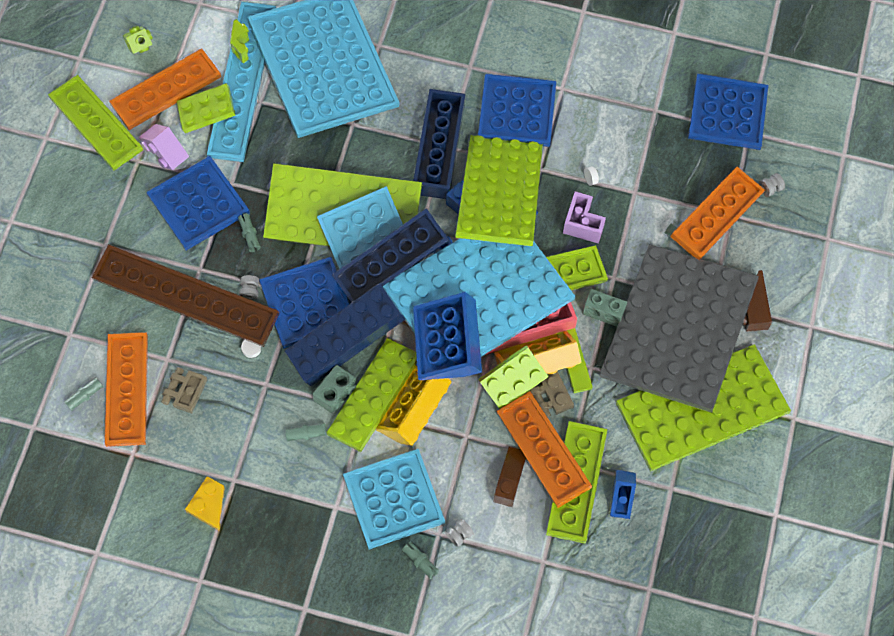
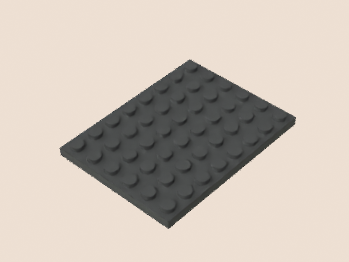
[600,244,759,413]

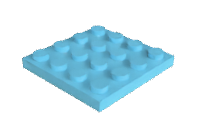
[317,186,403,269]
[343,449,445,549]

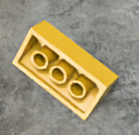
[493,330,581,374]
[375,365,452,446]

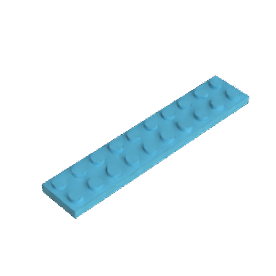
[207,2,276,162]

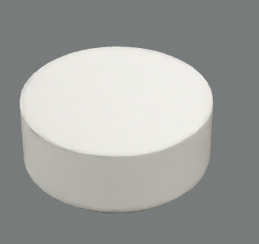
[584,166,599,186]
[241,340,261,358]

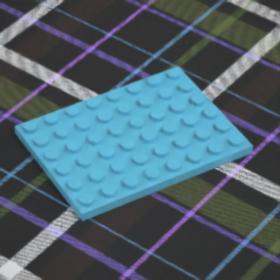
[248,0,400,138]
[383,238,575,357]

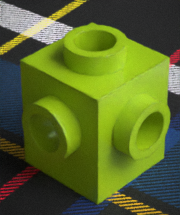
[122,26,153,54]

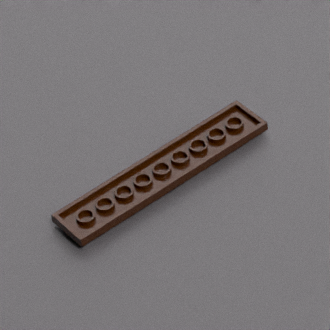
[91,244,280,347]

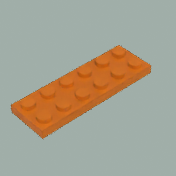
[109,48,221,130]
[670,167,765,260]
[105,332,148,447]
[497,391,592,508]

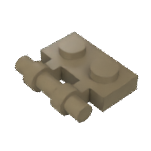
[161,367,208,414]
[530,372,574,418]

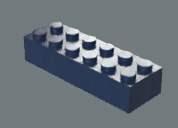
[413,89,465,199]
[332,208,449,303]
[285,283,406,387]

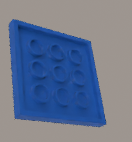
[478,74,556,147]
[688,74,768,150]
[146,156,250,251]
[259,257,349,349]

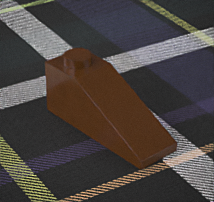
[743,270,772,332]
[493,446,526,508]

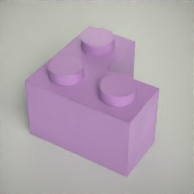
[139,124,189,170]
[563,192,606,244]

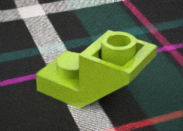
[230,19,249,63]

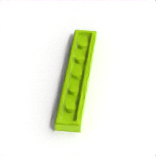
[557,328,593,394]

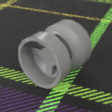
[759,173,785,197]
[239,275,259,300]
[445,519,474,547]

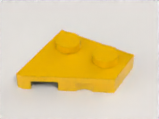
[185,476,225,531]

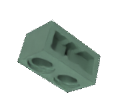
[583,289,627,327]
[313,365,356,414]

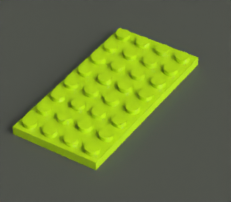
[456,135,543,246]
[263,164,422,247]
[616,344,791,472]

